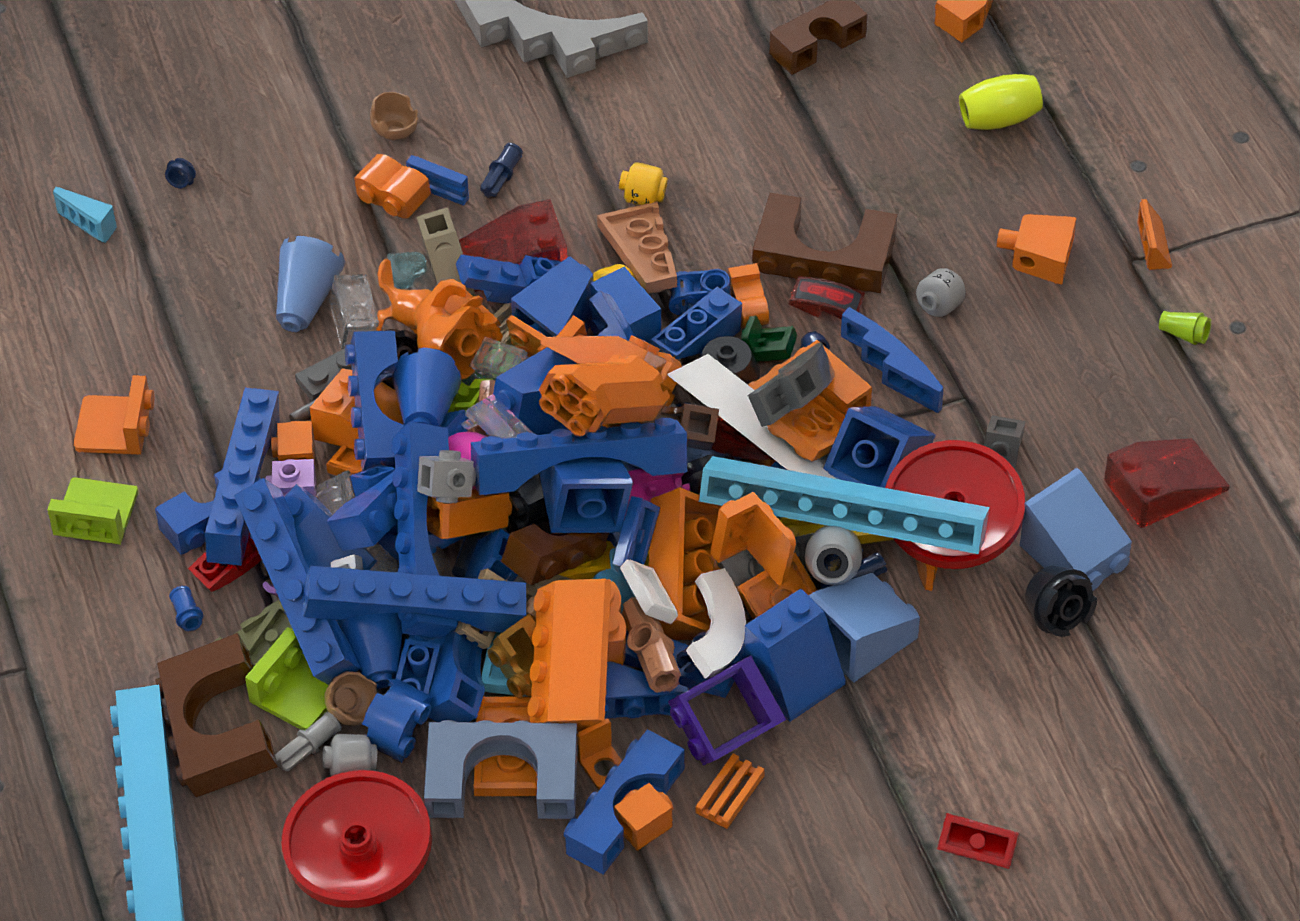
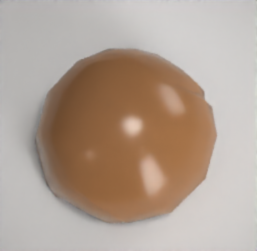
[370,92,418,140]
[324,671,377,726]

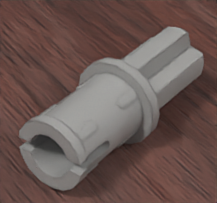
[275,712,342,772]

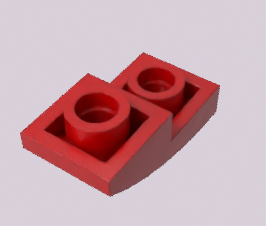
[188,533,262,592]

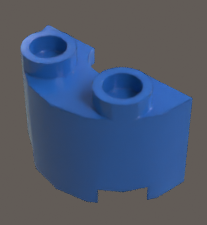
[362,679,433,763]

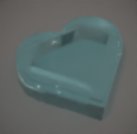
[387,252,427,289]

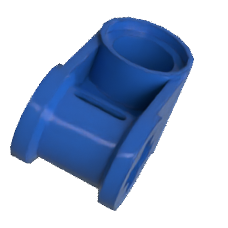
[668,269,731,315]

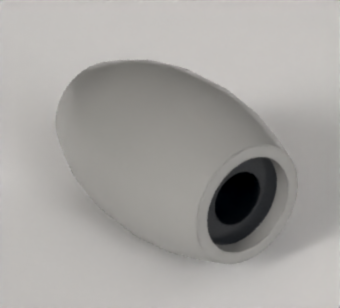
[805,526,862,585]

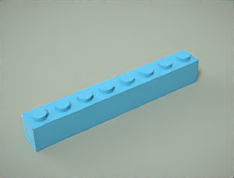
[699,456,990,554]
[110,685,185,921]

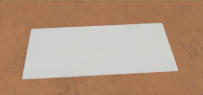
[667,354,840,480]

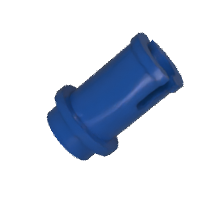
[169,586,204,631]

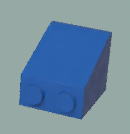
[511,256,593,337]
[486,347,577,439]
[823,406,936,488]
[539,457,633,533]
[744,589,845,722]

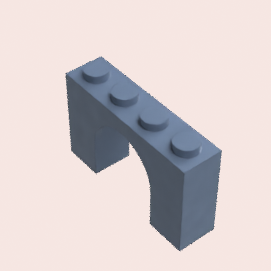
[424,720,578,819]

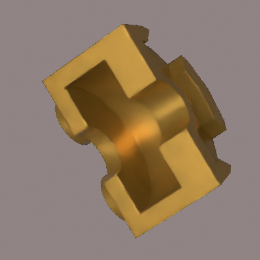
[487,613,536,698]

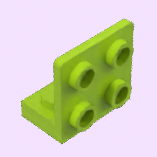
[47,477,138,545]
[245,627,328,731]

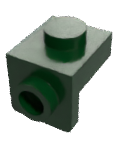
[741,316,798,362]

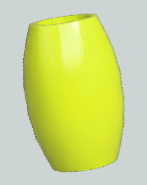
[959,74,1043,130]

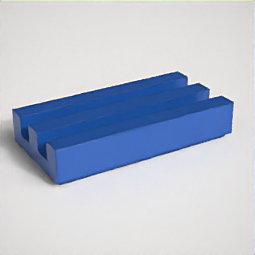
[406,155,469,206]
[612,496,660,567]

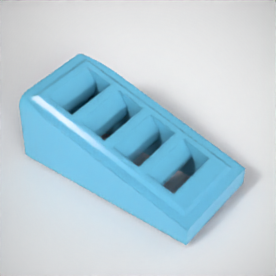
[53,187,117,243]

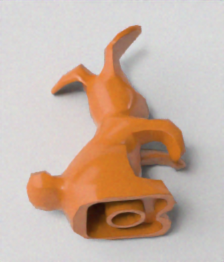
[376,258,503,379]

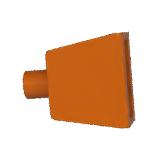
[996,214,1077,285]

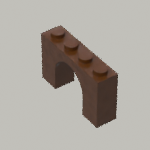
[752,192,898,293]
[155,633,278,798]

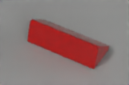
[937,813,1020,869]

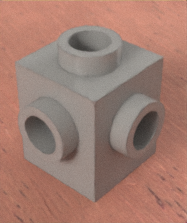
[417,450,476,503]

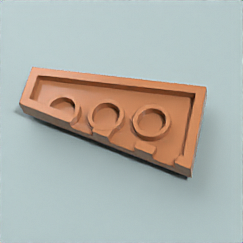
[597,202,677,294]

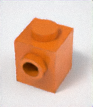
[271,421,315,465]
[614,783,673,851]

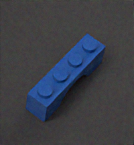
[345,331,404,471]
[564,729,684,875]

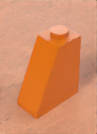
[427,490,512,539]

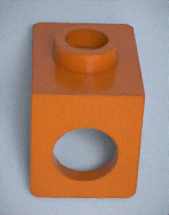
[577,718,622,789]

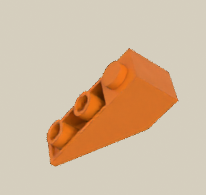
[935,0,993,43]

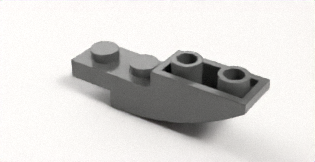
[747,342,835,427]

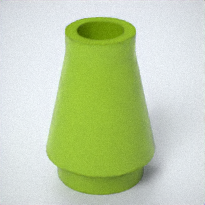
[1159,311,1211,345]

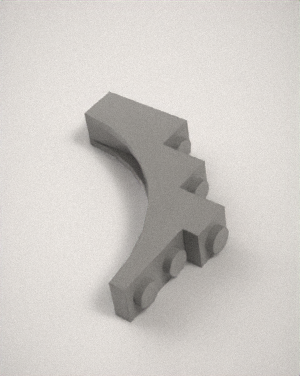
[454,0,648,78]

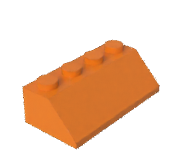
[649,487,722,640]
[528,579,611,732]

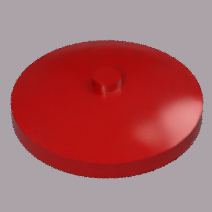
[885,440,1025,569]
[281,770,432,908]

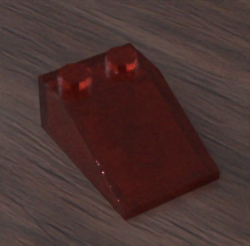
[459,199,567,292]
[1104,438,1230,528]

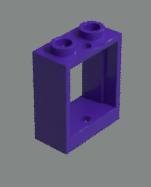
[668,656,786,765]

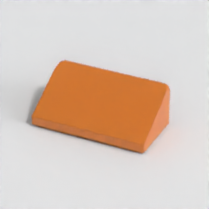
[1137,199,1172,270]

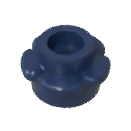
[165,158,196,188]

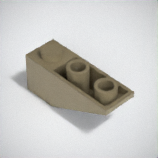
[417,207,476,296]

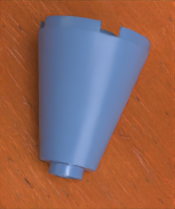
[276,236,345,332]

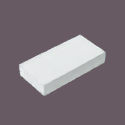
[620,559,678,624]

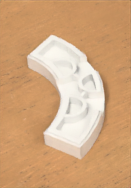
[686,568,746,679]

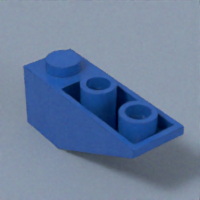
[651,287,742,359]
[605,661,688,719]

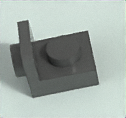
[984,415,1026,468]

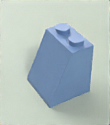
[1020,468,1132,591]
[808,573,920,683]

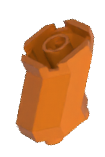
[539,354,670,436]

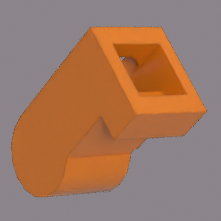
[728,263,769,329]

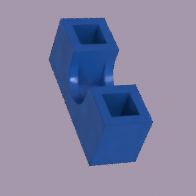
[155,470,261,555]

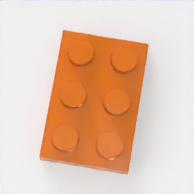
[767,394,845,462]
[474,696,537,796]

